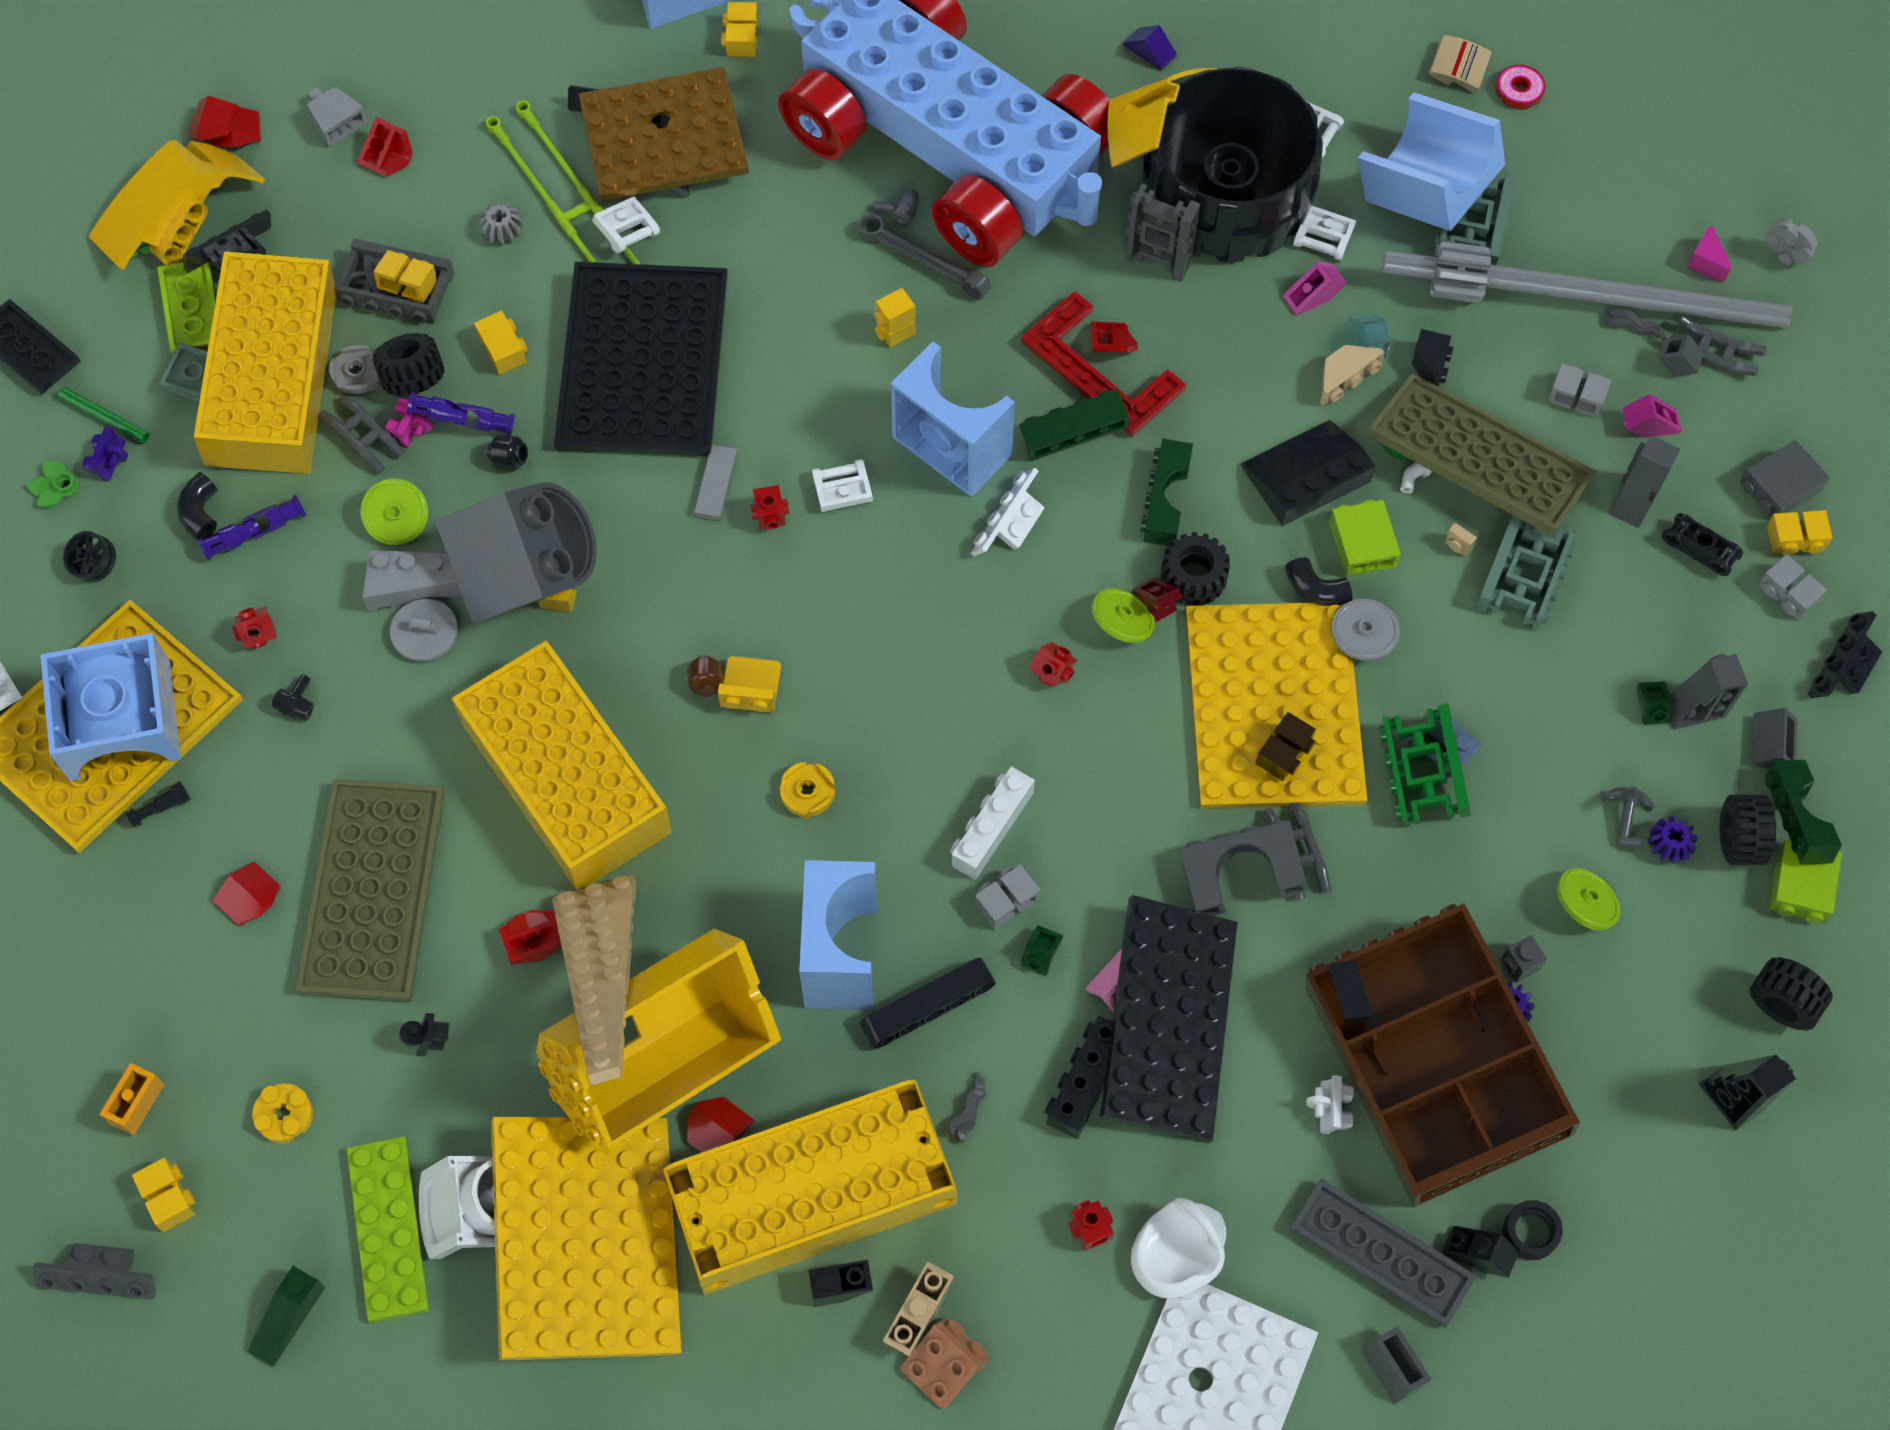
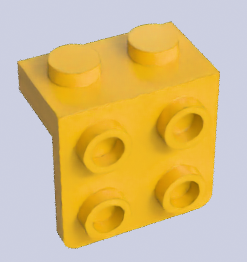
[718,656,781,713]

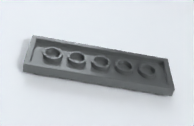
[1290,1179,1476,1329]

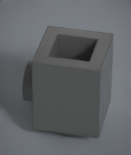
[1659,334,1704,377]
[1501,935,1547,983]

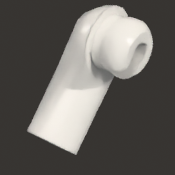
[1400,462,1432,494]

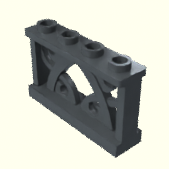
[334,238,454,324]

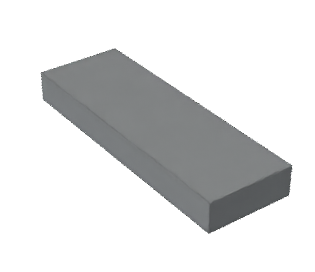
[694,445,738,521]

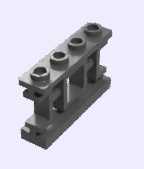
[1124,183,1200,282]

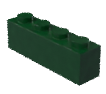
[1019,389,1130,461]

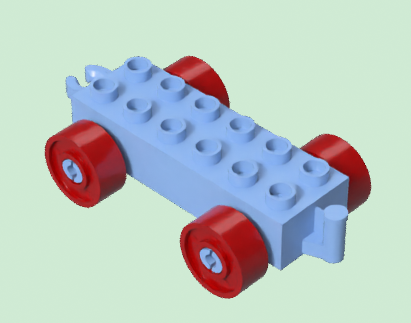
[778,0,1110,268]

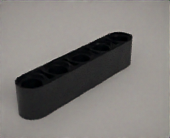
[860,958,996,1049]

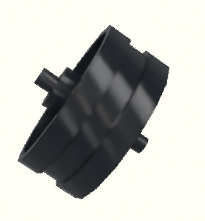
[63,531,116,582]

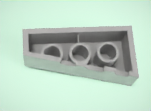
[362,550,462,613]

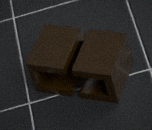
[1255,712,1316,781]

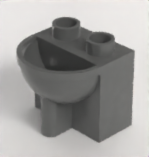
[435,482,597,624]

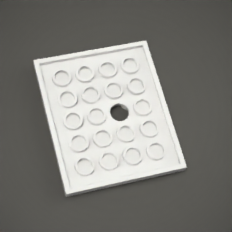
[1114,1284,1318,1430]

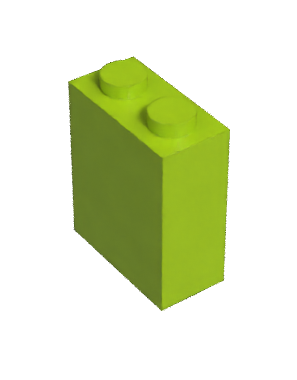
[1329,500,1401,577]
[1769,839,1842,924]

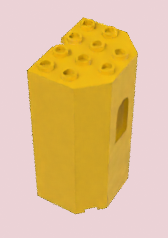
[536,929,782,1149]

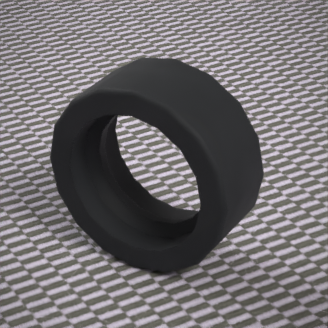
[1502,1200,1563,1260]

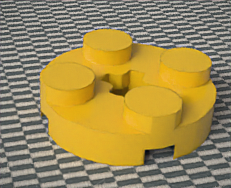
[780,762,835,819]
[252,1083,313,1143]

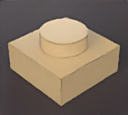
[1444,523,1477,557]

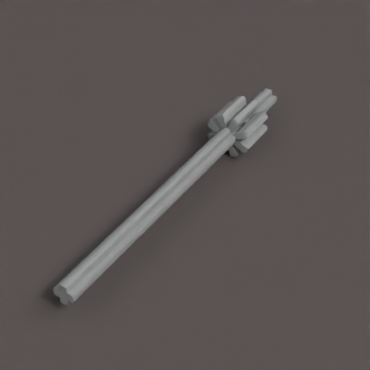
[1381,241,1793,328]

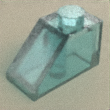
[1350,313,1390,359]

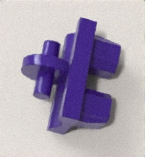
[82,427,129,481]

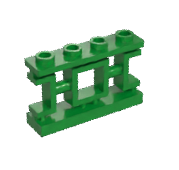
[1379,703,1471,827]

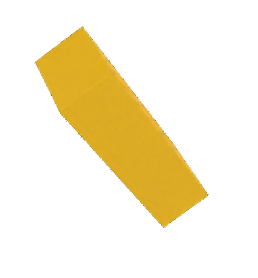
[194,251,336,474]
[451,640,673,891]

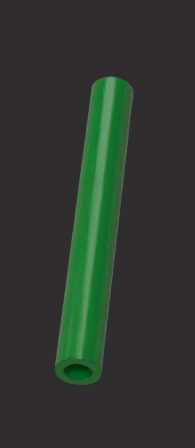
[58,387,150,444]

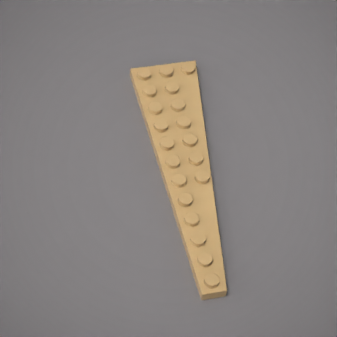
[552,875,637,1085]

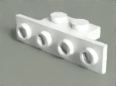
[970,468,1045,556]

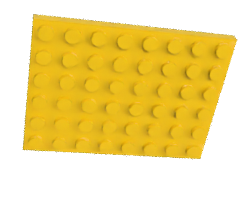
[0,599,243,853]
[1186,603,1367,809]
[491,1117,682,1360]

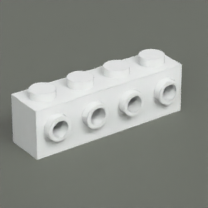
[950,766,1035,880]

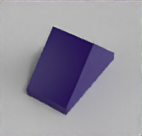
[1123,25,1177,71]

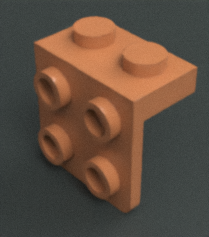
[901,1317,991,1409]

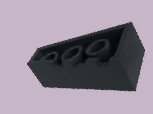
[1698,1054,1796,1130]

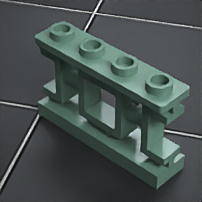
[1432,173,1516,265]
[1476,515,1577,631]

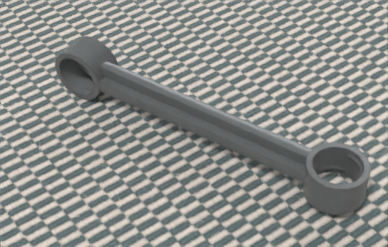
[858,214,991,300]

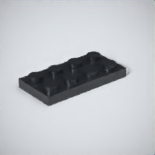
[0,299,81,395]

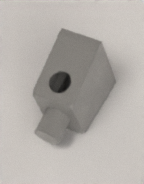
[307,87,368,147]

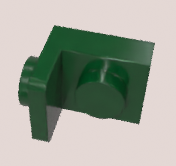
[1637,681,1674,725]
[1021,925,1063,976]

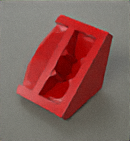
[188,95,239,141]
[210,107,261,148]
[357,117,413,177]
[1090,321,1138,352]
[212,861,281,926]
[499,910,562,965]
[687,1097,755,1153]

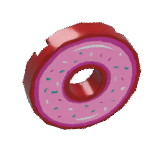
[1495,65,1545,109]

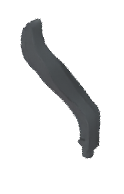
[1604,308,1666,341]
[949,1072,986,1143]

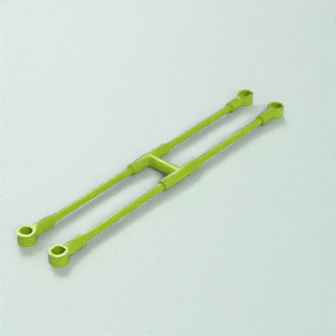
[486,100,640,264]

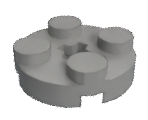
[1764,218,1818,265]
[329,345,380,395]

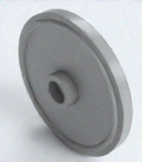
[390,599,458,662]
[1331,599,1400,661]

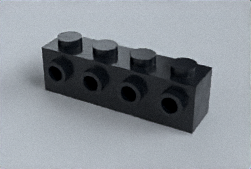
[1044,1016,1112,1139]

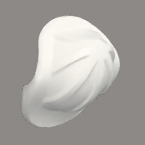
[1131,1198,1226,1298]

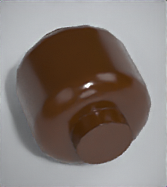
[687,656,724,697]

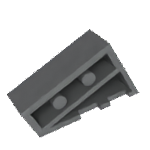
[1610,435,1680,528]
[1671,654,1748,730]

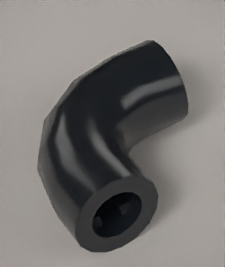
[177,472,218,541]
[1285,557,1353,606]

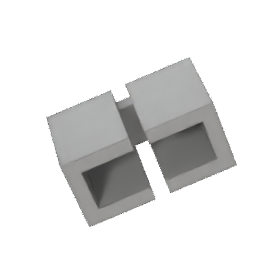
[1548,363,1611,418]
[1758,554,1827,621]
[975,864,1041,931]

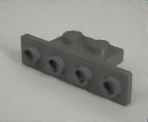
[33,1243,156,1299]

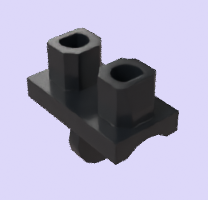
[399,1013,449,1056]

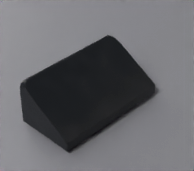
[1327,961,1373,1024]

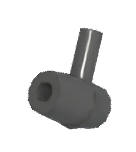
[874,189,919,225]

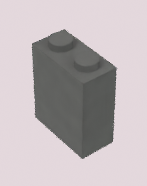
[1740,439,1830,517]

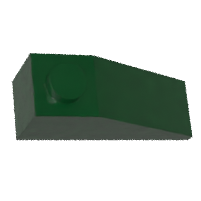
[248,1265,325,1367]

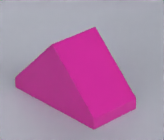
[1688,226,1732,282]

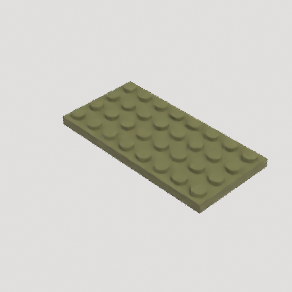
[1366,373,1597,537]
[295,779,445,1002]

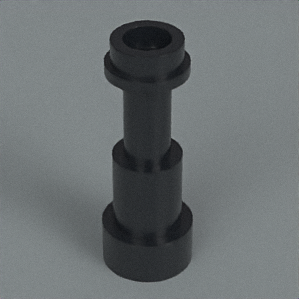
[126,781,191,827]

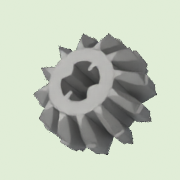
[478,201,522,245]

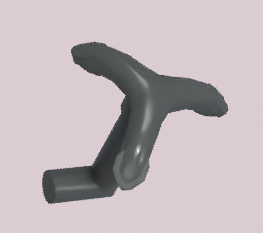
[1601,786,1654,849]

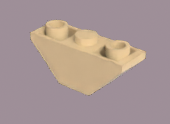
[1320,345,1385,407]
[883,1261,954,1357]

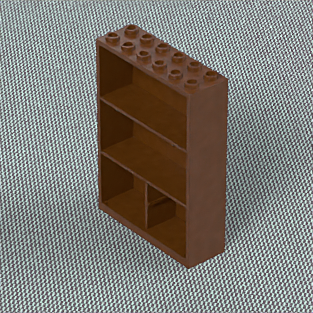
[1306,903,1580,1207]

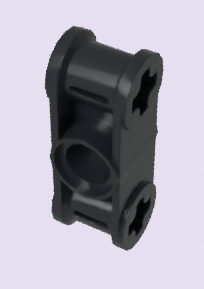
[1662,513,1743,576]

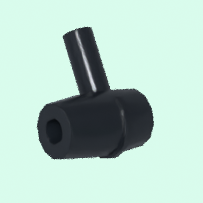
[272,674,314,721]

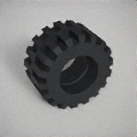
[372,333,445,396]
[1160,532,1230,606]
[1719,794,1776,865]
[1749,957,1833,1031]

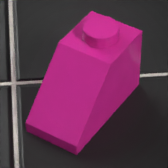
[1283,261,1347,315]
[1623,394,1682,437]

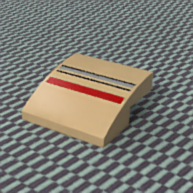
[1428,35,1492,94]

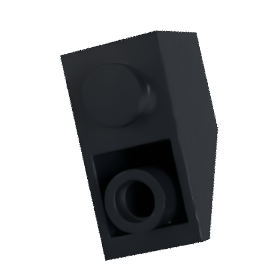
[1412,329,1454,386]
[1443,1226,1520,1278]
[808,1260,873,1307]

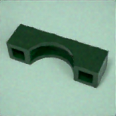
[1140,438,1193,546]
[1765,760,1842,864]

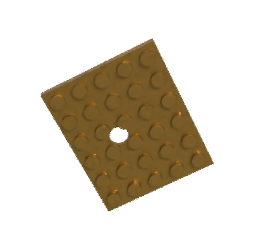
[578,67,749,201]

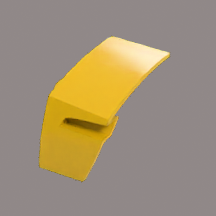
[1108,68,1217,168]
[88,140,265,270]

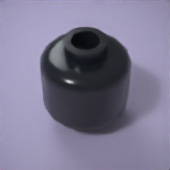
[487,435,528,470]

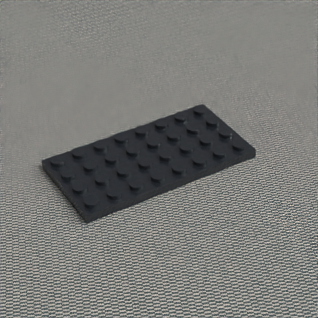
[1100,895,1238,1143]

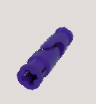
[406,391,515,436]
[197,494,307,561]

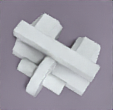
[1306,1075,1354,1134]

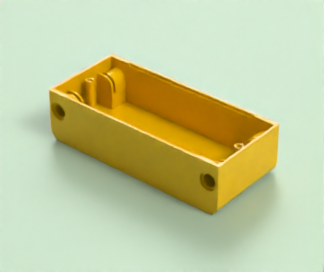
[663,1080,958,1295]

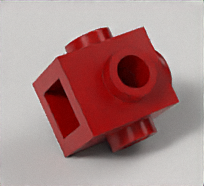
[750,485,789,530]
[232,606,277,649]
[1029,642,1078,687]
[1068,1200,1114,1251]

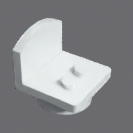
[419,1156,495,1259]

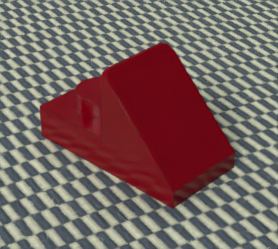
[1133,577,1182,622]

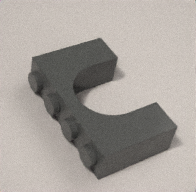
[1180,820,1309,916]

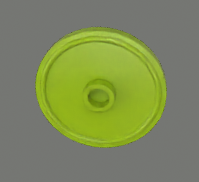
[361,479,428,545]
[1091,588,1155,643]
[1557,868,1620,931]

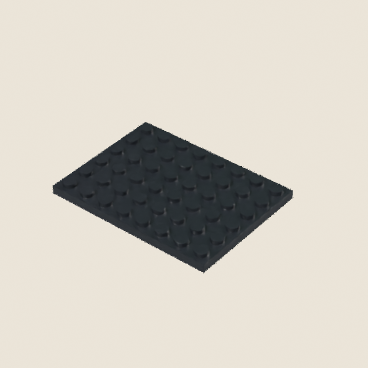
[554,261,728,456]

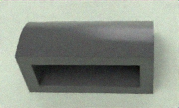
[1752,708,1797,769]
[1362,1326,1432,1404]

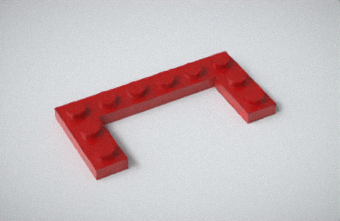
[1021,291,1186,437]

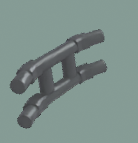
[1671,314,1767,376]
[318,395,405,475]
[1263,802,1332,900]

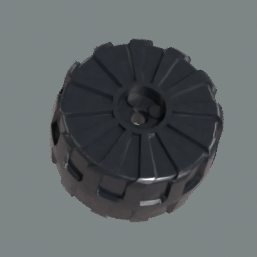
[1142,67,1323,263]

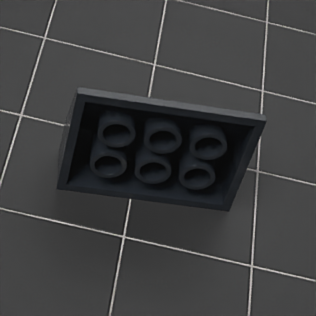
[1241,420,1376,526]

